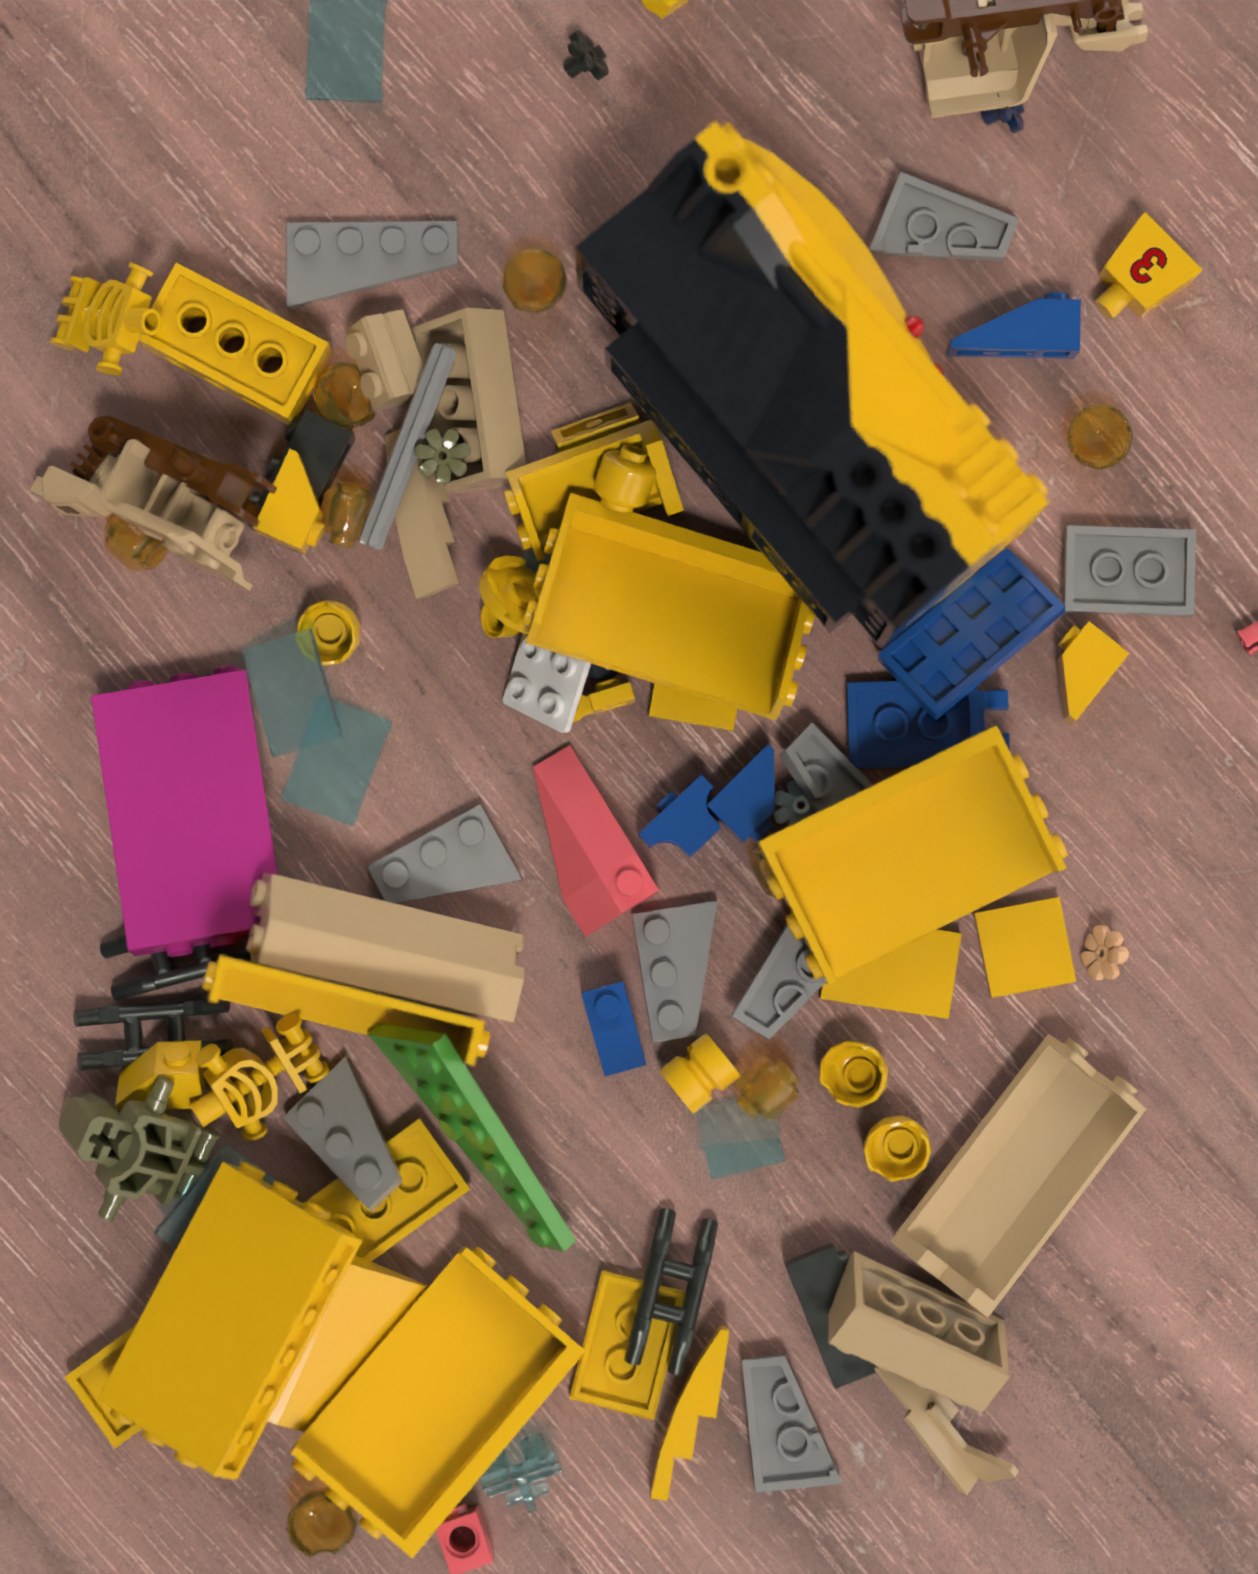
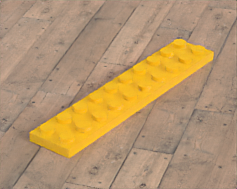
[64,1118,471,1449]

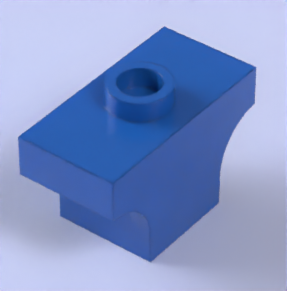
[638,774,721,859]

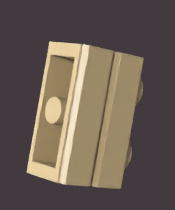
[345,309,424,412]

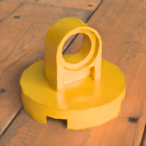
[479,555,540,638]

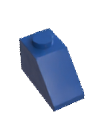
[707,744,775,844]
[581,981,647,1077]

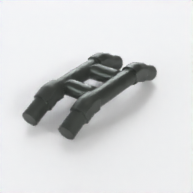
[100,935,257,1001]
[73,997,234,1070]
[624,1208,719,1376]

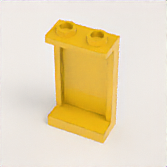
[503,420,684,562]

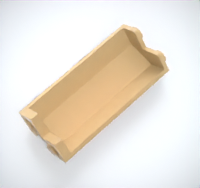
[247,873,524,1023]
[890,1033,1146,1318]

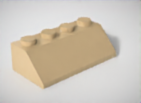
[410,308,526,495]
[828,1252,1010,1413]

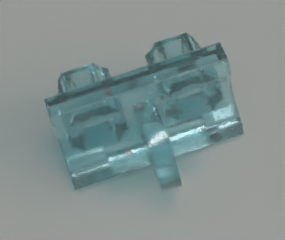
[479,1433,563,1513]

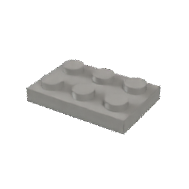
[1063,525,1196,617]

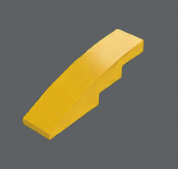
[650,1325,729,1501]

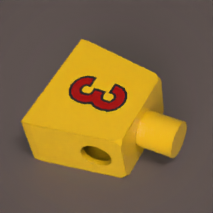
[1094,212,1203,320]

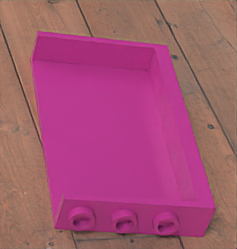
[91,666,278,957]

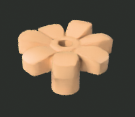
[1080,925,1129,980]

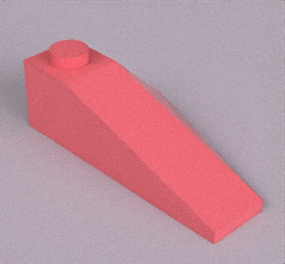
[533,745,659,937]

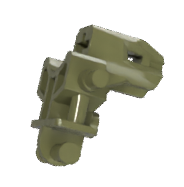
[59,1076,221,1221]

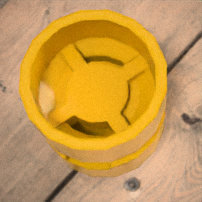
[659,1033,741,1114]

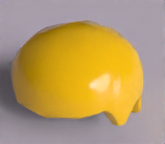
[296,600,361,666]
[819,1040,888,1108]
[863,1115,932,1182]

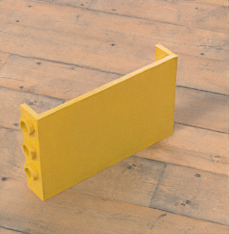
[522,493,815,721]
[757,725,1068,985]
[202,954,490,1065]
[97,1161,363,1480]
[289,1246,586,1558]

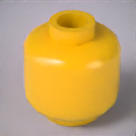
[594,445,656,513]

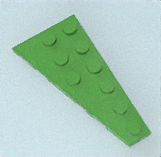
[368,1023,576,1252]

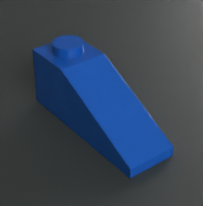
[947,292,1081,359]

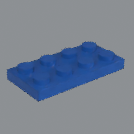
[878,548,1065,720]

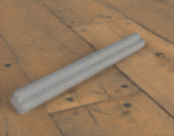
[359,343,456,550]

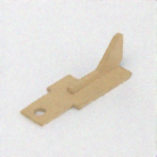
[874,1366,1019,1496]

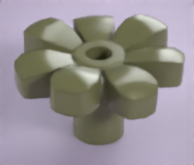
[414,429,471,484]

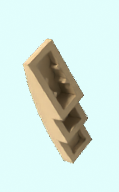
[385,429,459,599]

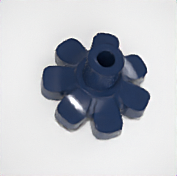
[981,93,1025,134]

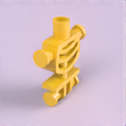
[50,262,162,376]
[189,1013,330,1141]

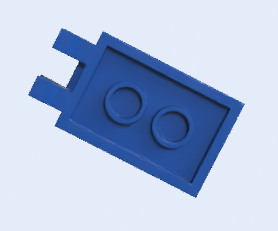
[847,681,1010,770]

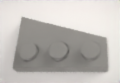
[869,172,1020,262]
[367,804,522,904]
[632,900,718,1043]
[282,1057,403,1212]
[741,1354,843,1493]

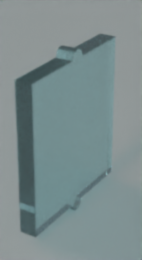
[695,1092,785,1180]

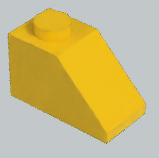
[253,449,326,555]
[1056,621,1130,724]
[115,1041,206,1111]

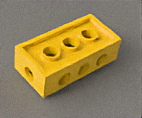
[138,262,333,425]

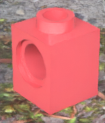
[436,1502,495,1574]

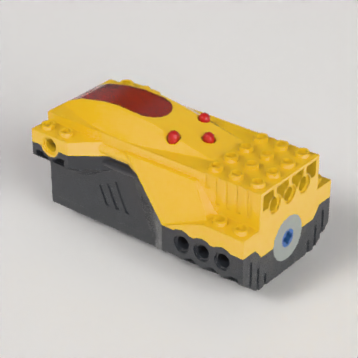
[575,121,1050,649]

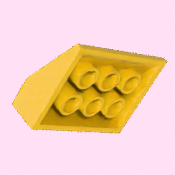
[268,1255,428,1432]

